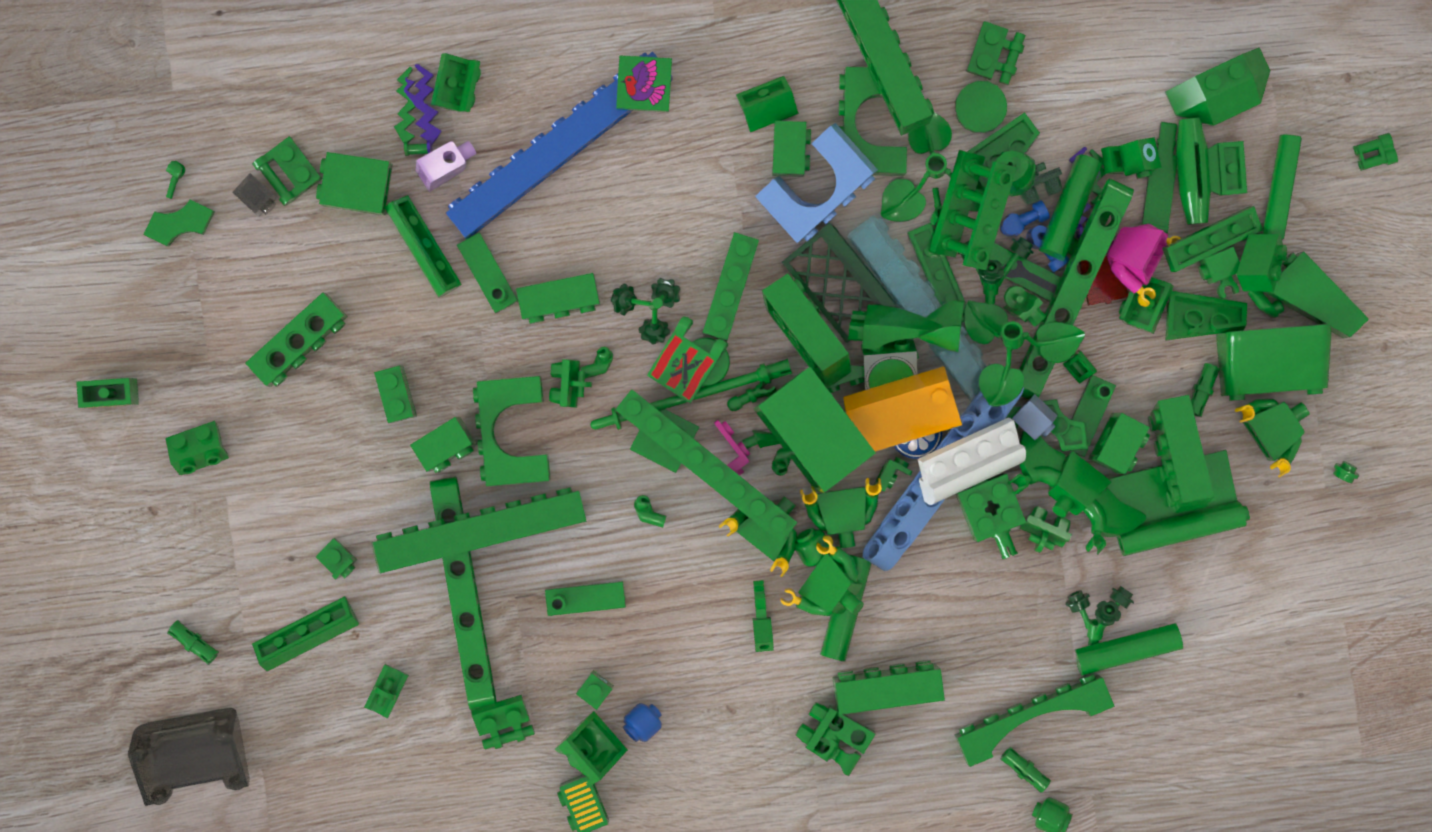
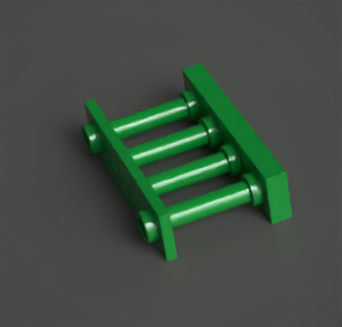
[929,150,1017,270]

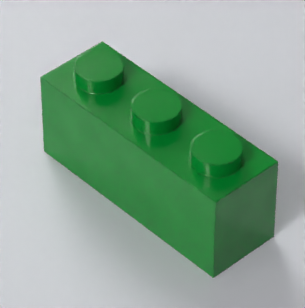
[516,273,601,324]

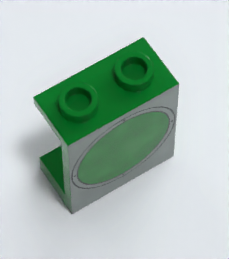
[861,339,917,390]

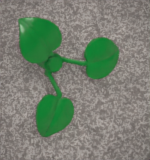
[881,112,984,222]
[964,300,1085,407]

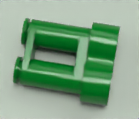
[1353,133,1398,171]

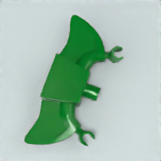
[1008,430,1146,555]

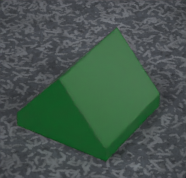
[1063,350,1097,384]

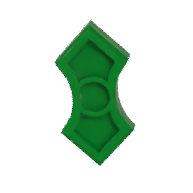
[143,199,215,247]
[1043,399,1089,452]

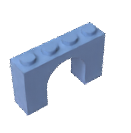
[755,123,878,243]

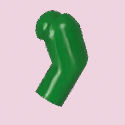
[634,495,666,528]

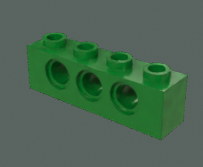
[245,292,348,387]

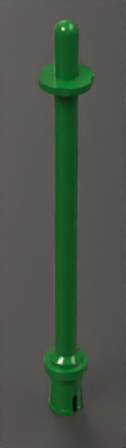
[590,358,792,430]

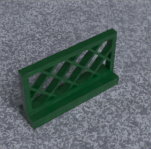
[782,222,896,343]

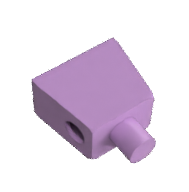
[415,141,476,192]

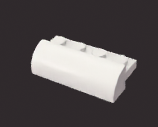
[918,417,1026,505]

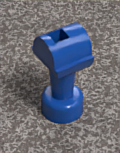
[1000,200,1050,236]
[1026,225,1069,273]

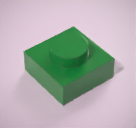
[1101,146,1124,174]

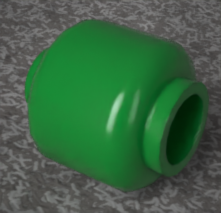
[795,528,829,567]
[1032,797,1073,832]

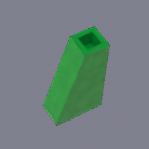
[1263,251,1369,338]

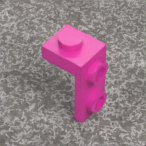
[714,420,750,475]

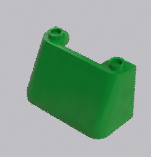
[1216,324,1331,401]

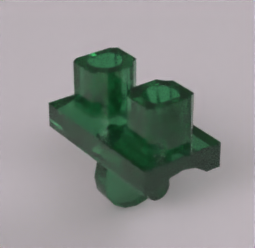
[1020,162,1063,206]

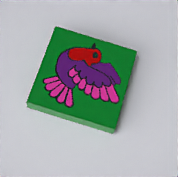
[616,55,672,112]

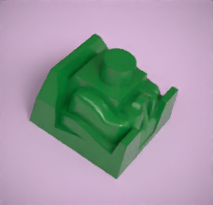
[555,711,628,786]

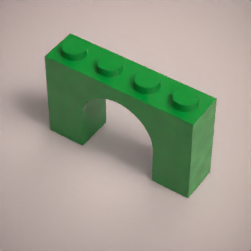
[838,67,907,176]
[473,376,551,486]

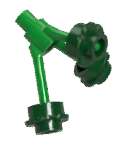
[958,236,1034,305]
[1065,586,1134,646]

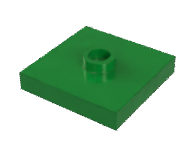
[630,409,699,473]

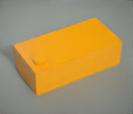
[843,366,962,451]

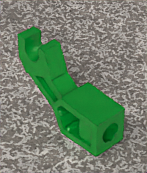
[752,580,774,652]

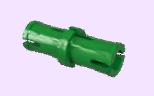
[1191,363,1220,417]
[167,620,219,665]
[1000,746,1051,793]

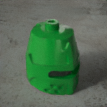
[995,151,1036,197]

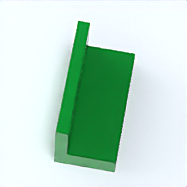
[736,76,799,133]

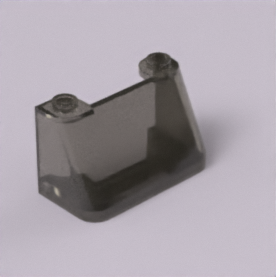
[127,708,250,806]

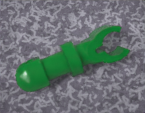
[727,380,776,411]

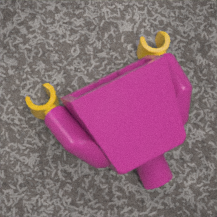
[1106,224,1181,307]

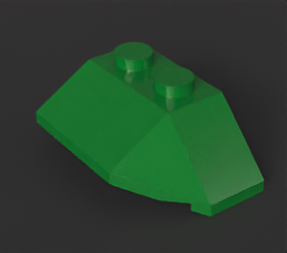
[1165,47,1271,127]

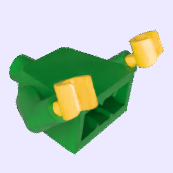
[1235,399,1310,478]
[800,478,882,548]
[719,496,797,577]
[780,536,864,616]

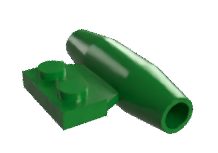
[1176,118,1247,225]

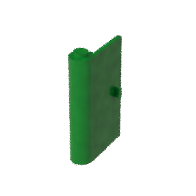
[1106,450,1250,556]

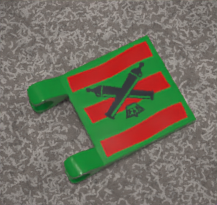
[647,316,728,404]

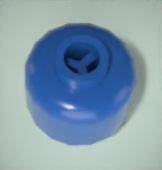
[623,703,662,742]

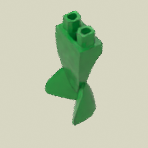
[848,300,964,352]

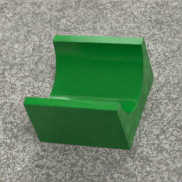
[753,367,876,493]

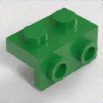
[431,53,481,112]
[1119,277,1174,334]
[165,421,229,475]

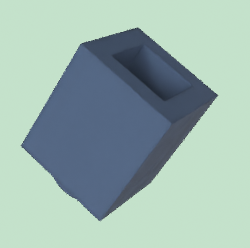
[1012,394,1057,440]

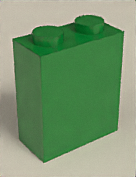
[316,152,393,216]

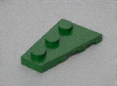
[967,112,1040,191]
[1165,291,1247,341]

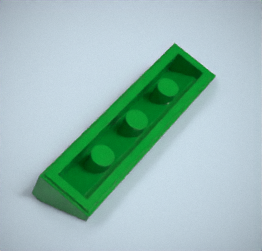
[252,596,359,671]

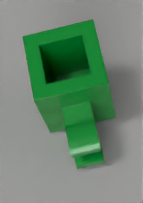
[1198,247,1240,299]

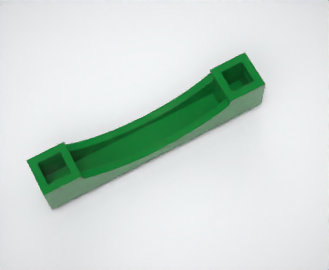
[954,673,1115,767]

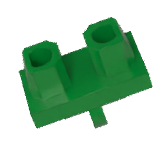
[1003,285,1046,327]
[549,359,592,408]
[1019,506,1072,553]
[364,664,409,719]

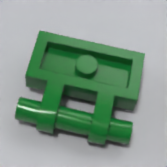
[966,21,1026,85]
[471,695,535,750]

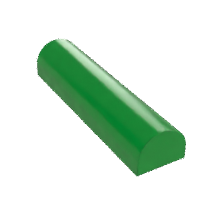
[1262,134,1302,240]
[1039,155,1102,261]
[384,195,462,298]
[820,554,872,662]
[1075,623,1183,676]

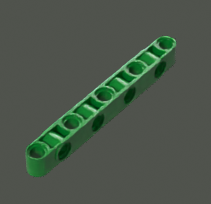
[1019,178,1134,400]
[430,476,497,710]

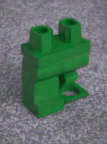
[795,702,876,776]

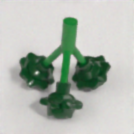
[611,278,681,345]

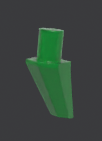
[742,430,779,449]

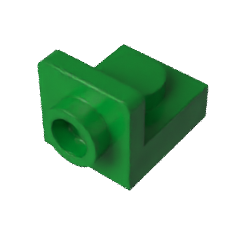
[873,457,913,492]
[316,538,357,580]

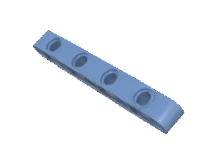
[863,387,1024,571]

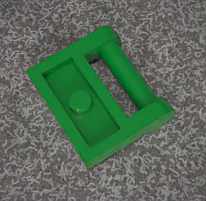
[252,136,323,206]

